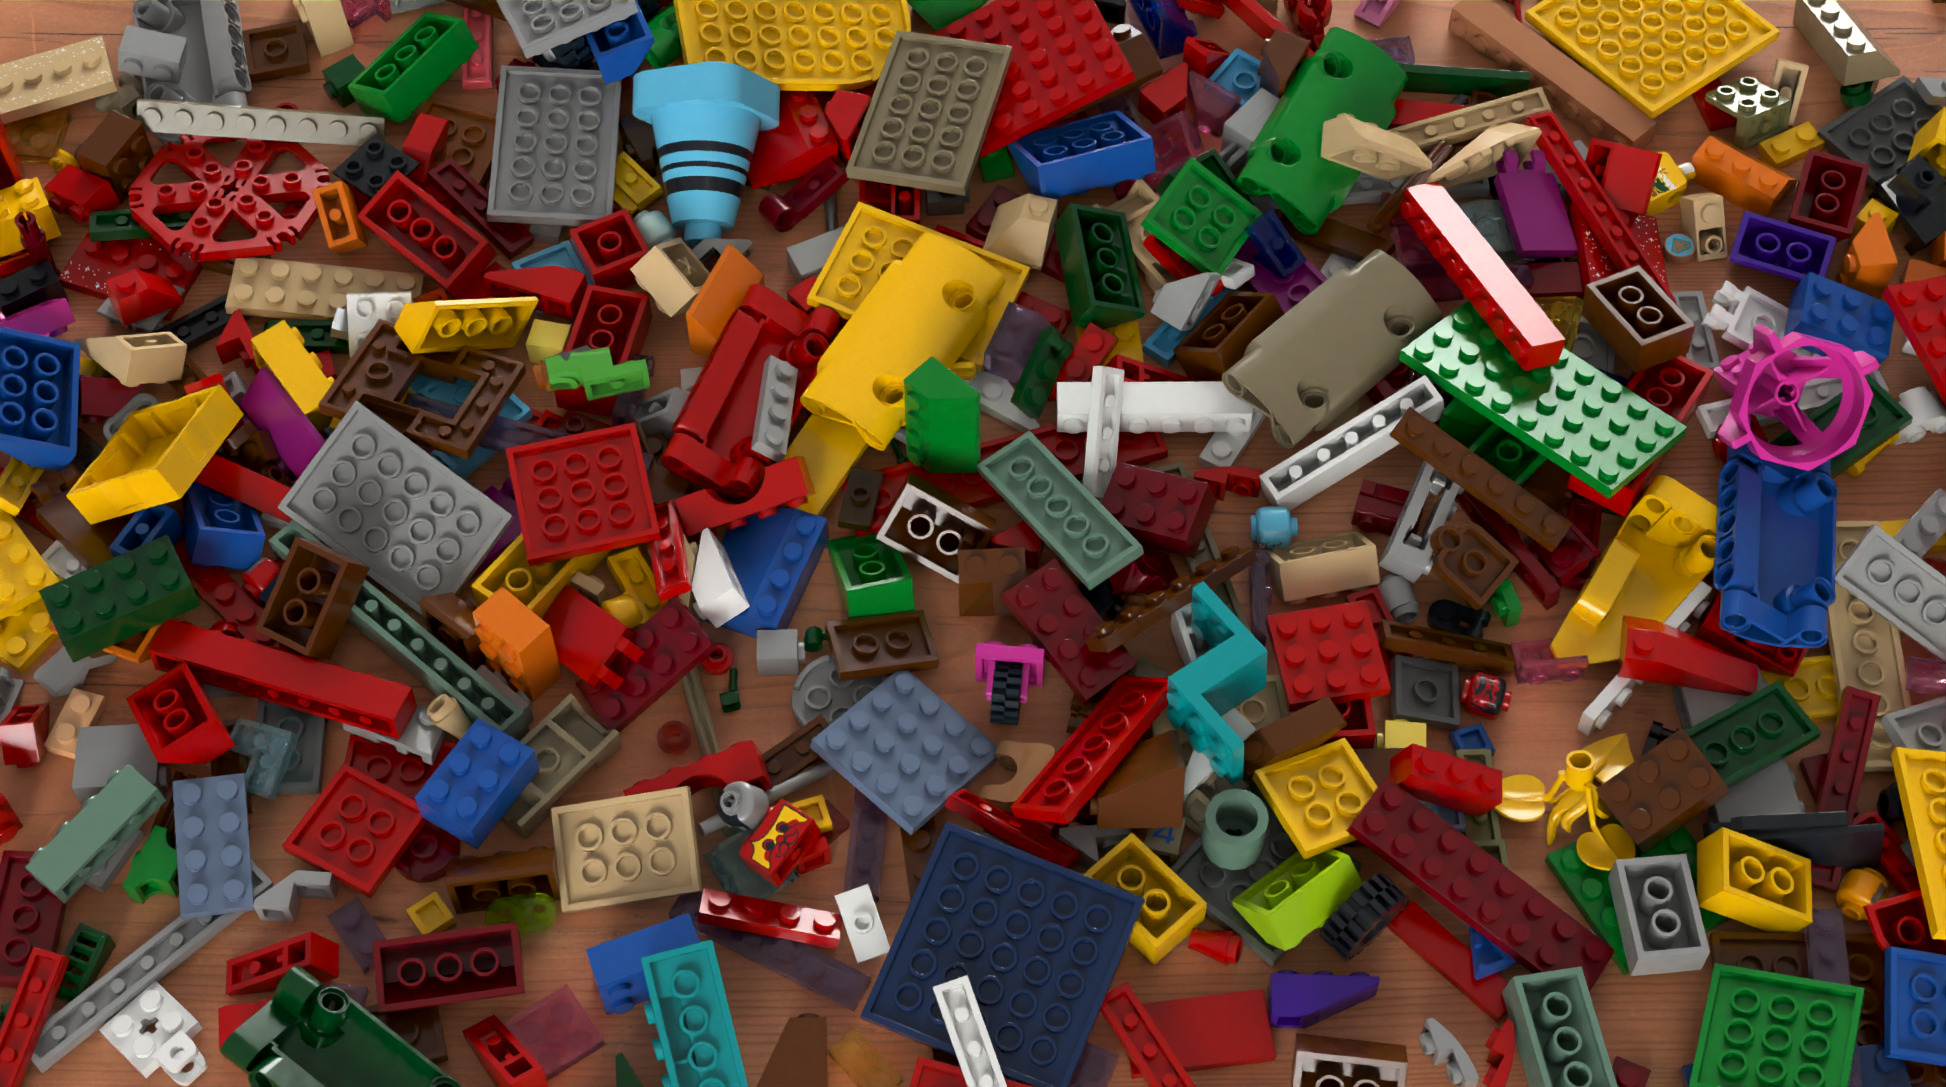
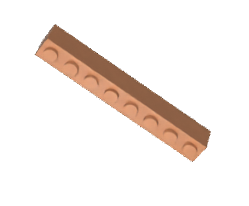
[1448,0,1657,149]

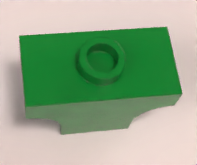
[122,825,179,904]

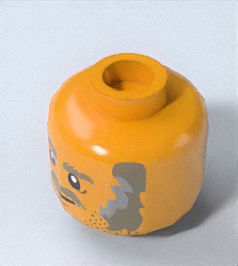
[1835,867,1890,921]

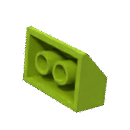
[1231,849,1363,951]

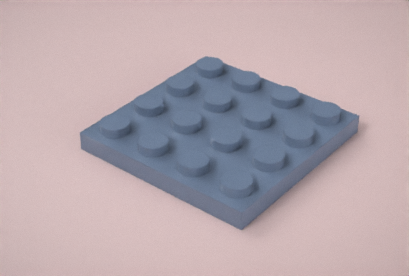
[810,670,997,835]

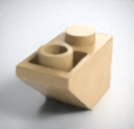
[1680,192,1728,262]

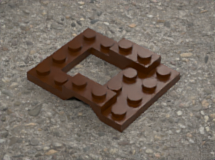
[318,319,526,460]

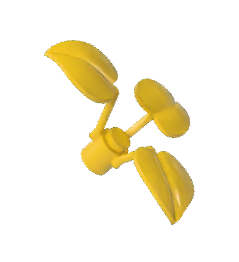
[1493,733,1636,871]

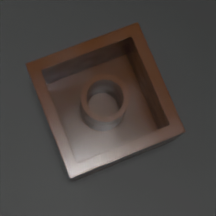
[76,110,154,204]

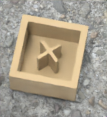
[630,237,710,318]

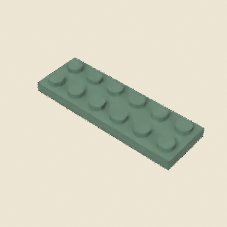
[976,431,1144,590]

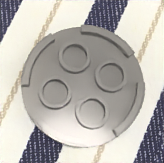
[792,655,888,728]

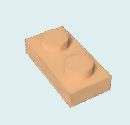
[44,688,108,759]

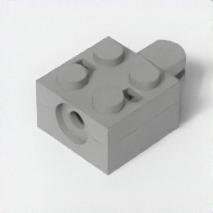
[1219,88,1280,176]

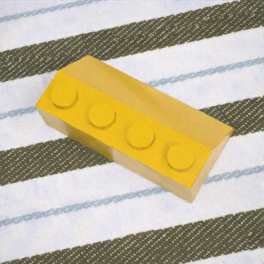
[394,296,539,354]

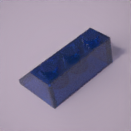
[1129,0,1197,60]

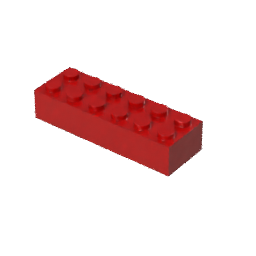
[1566,356,1714,517]

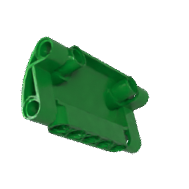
[1236,27,1408,236]

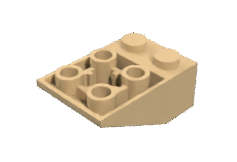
[74,332,187,387]

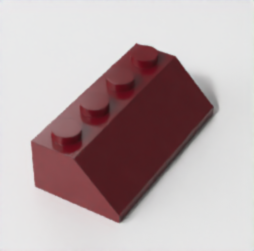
[372,922,525,1014]

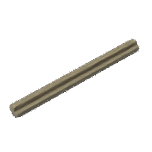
[681,666,742,837]

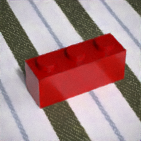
[1390,743,1502,817]

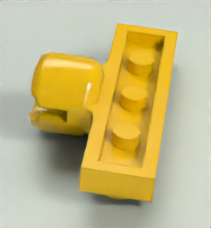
[601,547,669,632]

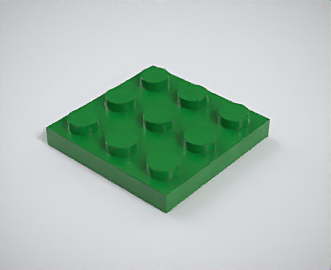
[1140,156,1264,275]

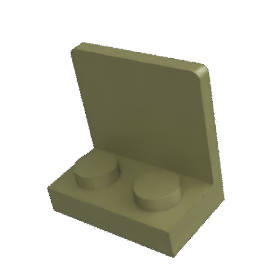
[1705,77,1791,150]

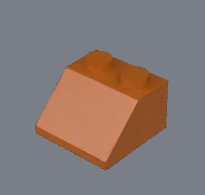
[1835,212,1898,300]

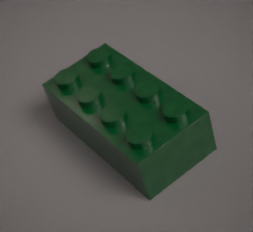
[39,534,201,663]

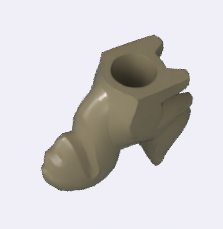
[95,72,144,121]

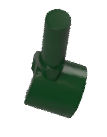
[804,626,827,652]
[719,668,741,713]

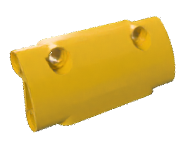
[800,232,1005,451]

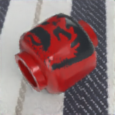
[1460,672,1512,720]

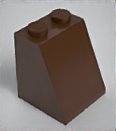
[1088,730,1185,829]

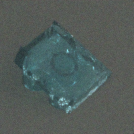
[702,828,800,900]

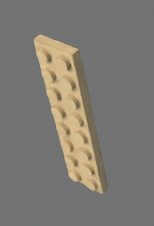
[1827,521,1911,772]

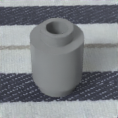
[1378,574,1420,624]

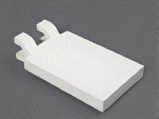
[1701,280,1820,356]

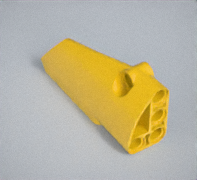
[1549,475,1717,665]

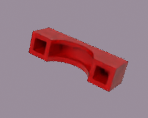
[674,456,816,541]
[623,740,773,796]

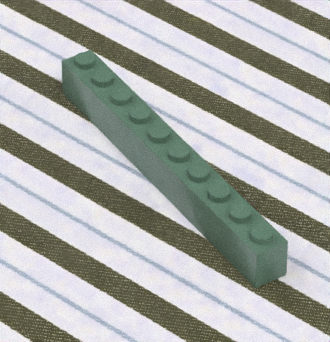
[269,520,530,741]

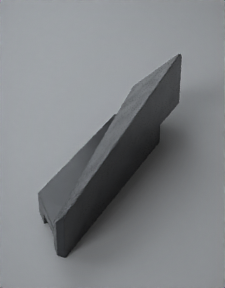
[1703,811,1885,870]

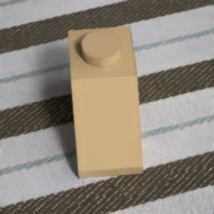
[1769,58,1809,125]

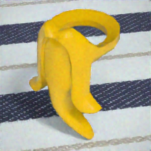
[1546,784,1611,845]

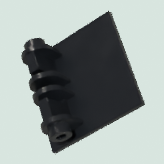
[333,135,420,198]

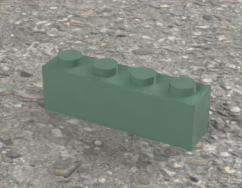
[25,764,166,904]

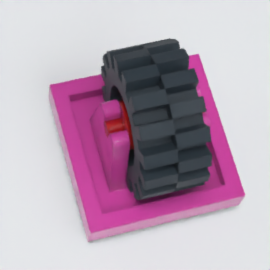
[975,641,1044,725]

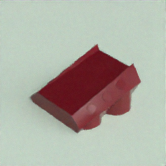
[1109,546,1179,596]

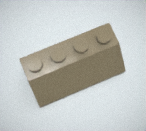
[1793,0,1901,86]

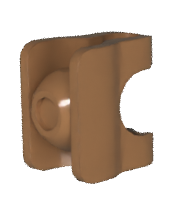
[979,740,1056,815]

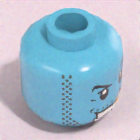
[1251,506,1298,549]

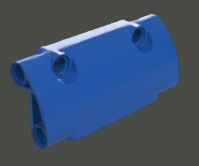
[1713,439,1838,648]

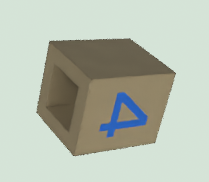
[1144,817,1186,868]

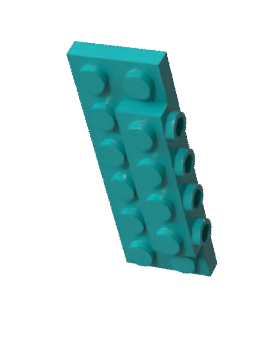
[640,939,748,1087]

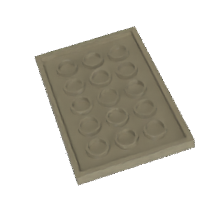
[846,30,1013,196]

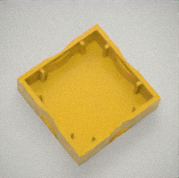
[66,385,244,525]

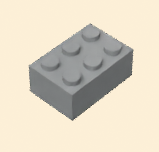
[1608,854,1710,976]

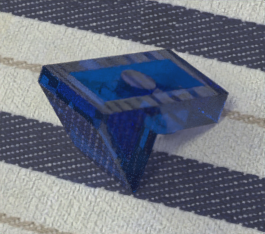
[1244,209,1307,279]

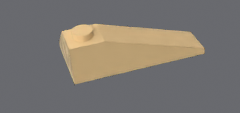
[1425,122,1542,190]

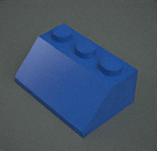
[584,0,655,85]

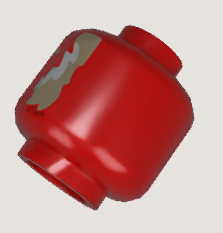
[241,556,285,605]

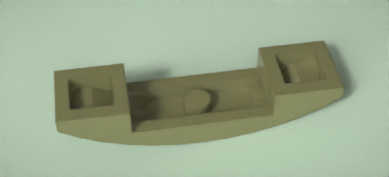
[1455,748,1510,870]

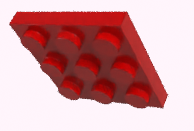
[1266,600,1391,711]
[282,763,427,899]

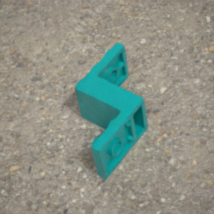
[1167,581,1268,786]

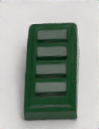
[56,923,116,1003]

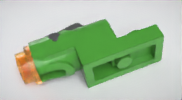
[533,345,651,401]

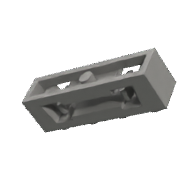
[1378,460,1464,583]

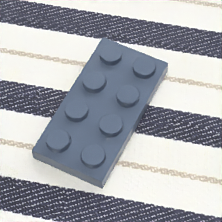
[172,773,255,919]

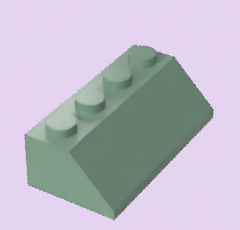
[1502,966,1618,1087]

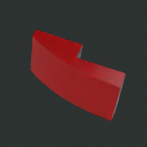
[1194,466,1263,501]
[1482,1019,1515,1087]

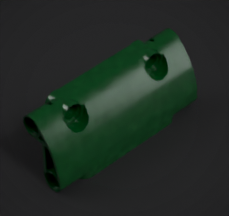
[220,965,461,1087]

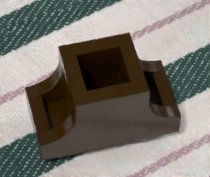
[619,115,659,178]

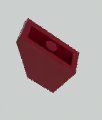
[78,376,145,425]

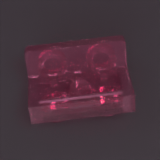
[1510,638,1589,685]

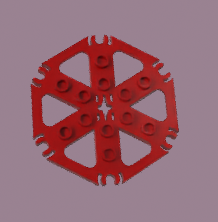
[129,135,330,262]

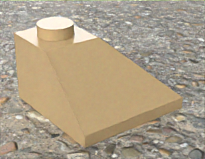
[983,193,1058,270]

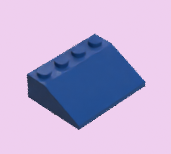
[1007,110,1156,200]
[0,326,80,471]
[700,508,829,639]

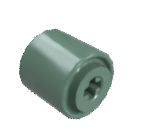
[1201,789,1269,870]

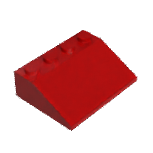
[747,91,838,190]

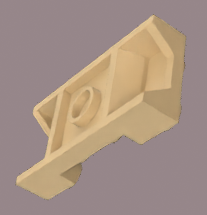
[1091,179,1176,293]

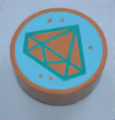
[1662,233,1695,264]

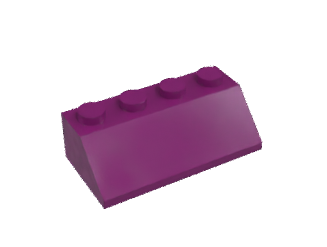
[239,366,326,487]

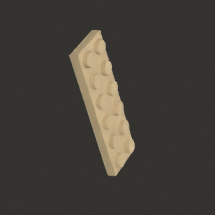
[225,257,425,321]

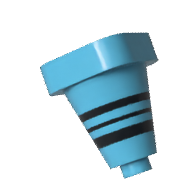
[632,62,780,247]

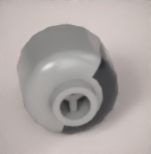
[717,781,770,831]

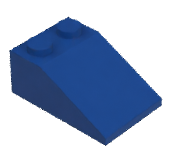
[183,481,266,570]

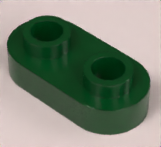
[1840,80,1879,107]

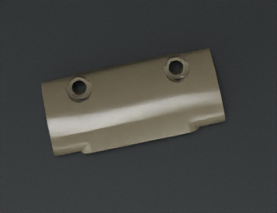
[1222,249,1443,449]

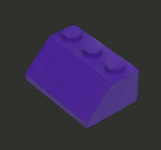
[1729,211,1837,282]

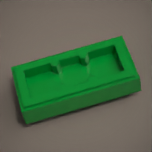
[977,146,1014,183]

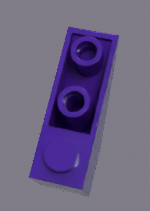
[1268,970,1380,1029]

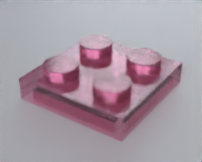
[504,984,605,1081]

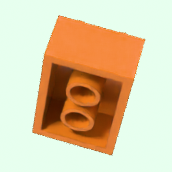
[472,586,562,702]

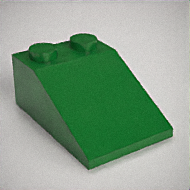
[826,533,915,619]

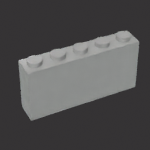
[1672,667,1805,823]

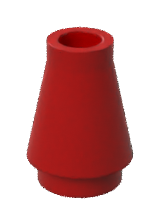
[1188,928,1243,966]

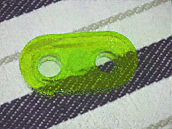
[485,893,557,934]

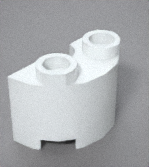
[1894,386,1946,446]

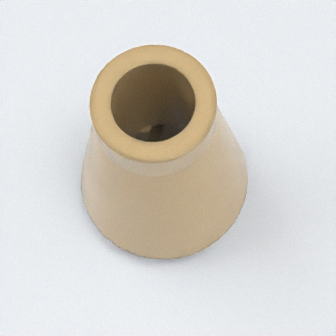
[427,694,473,740]

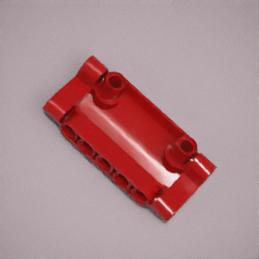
[660,284,841,498]

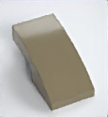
[1183,772,1251,837]

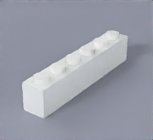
[1259,375,1444,510]
[1056,381,1253,434]

